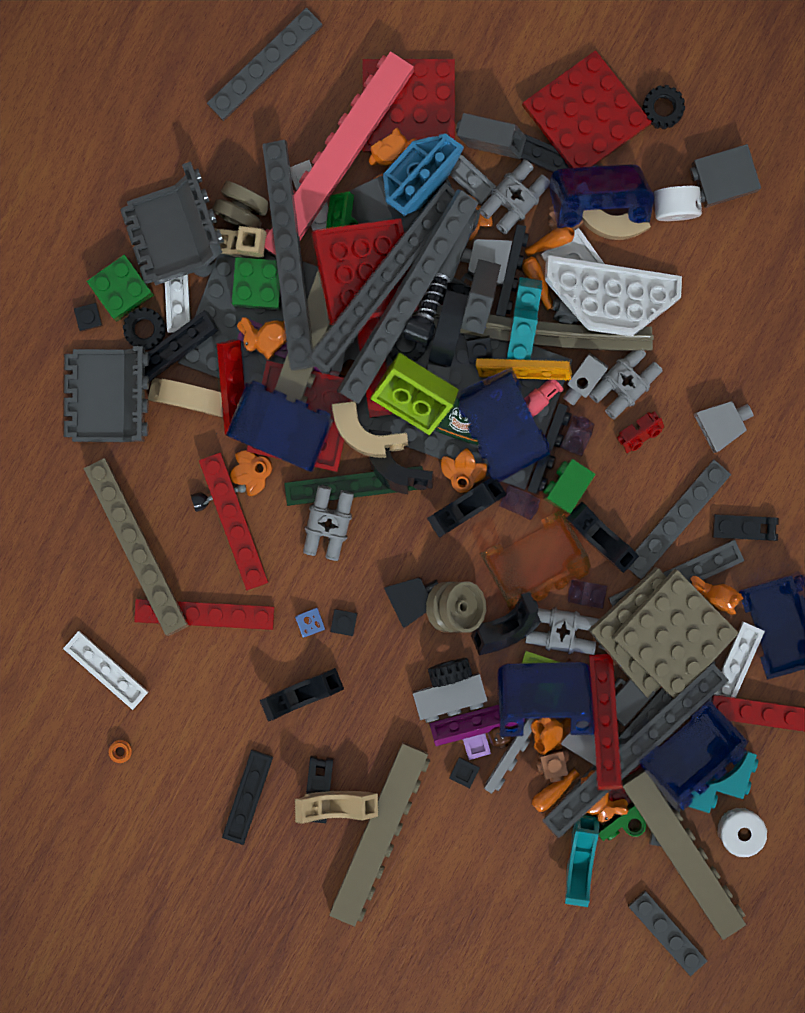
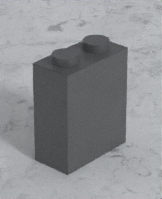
[456,113,527,159]
[690,144,761,208]
[461,259,501,334]

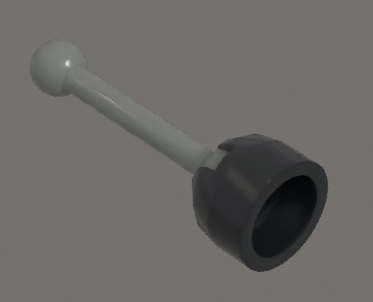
[191,485,246,512]

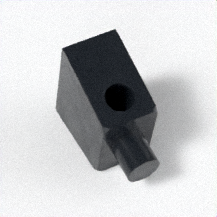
[384,577,439,628]

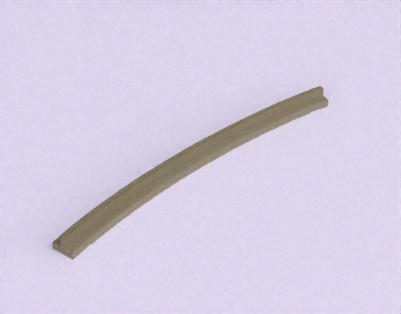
[412,300,654,351]

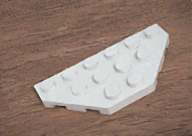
[545,255,682,336]

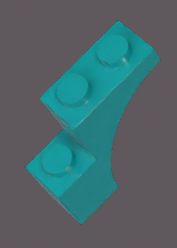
[507,277,542,360]
[681,750,758,813]
[565,815,599,907]

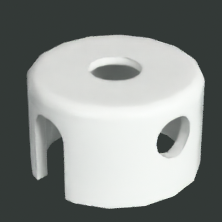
[654,186,702,221]
[717,808,767,857]

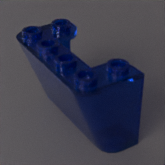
[549,164,655,228]
[457,367,551,482]
[226,380,334,472]
[739,571,805,680]
[497,662,595,737]
[639,700,748,811]

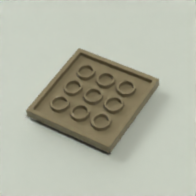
[588,567,666,698]
[612,569,739,699]

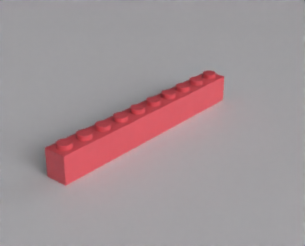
[264,51,414,257]

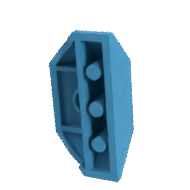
[383,133,464,215]

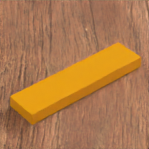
[476,358,572,380]

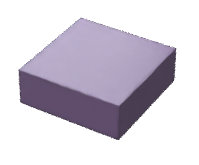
[463,733,491,760]

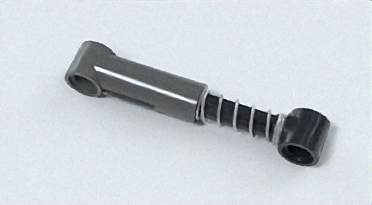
[404,209,480,345]

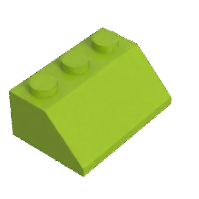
[371,353,459,435]

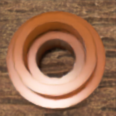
[108,740,132,763]

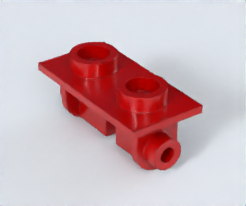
[616,411,665,454]

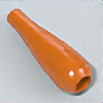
[525,225,575,256]
[522,256,553,311]
[531,768,580,812]

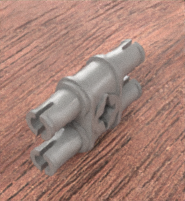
[479,159,551,234]
[589,351,663,419]
[303,485,354,561]
[525,607,599,655]

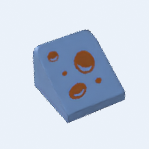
[295,608,325,638]

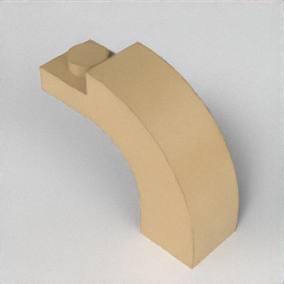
[574,184,651,240]
[214,226,267,258]
[148,378,223,417]
[332,402,408,458]
[295,791,378,823]

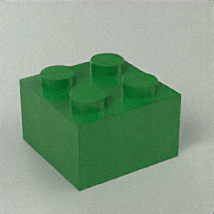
[87,254,155,322]
[232,257,281,311]
[543,459,596,514]

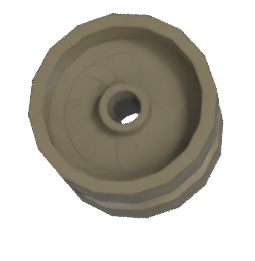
[212,181,270,229]
[426,582,486,633]

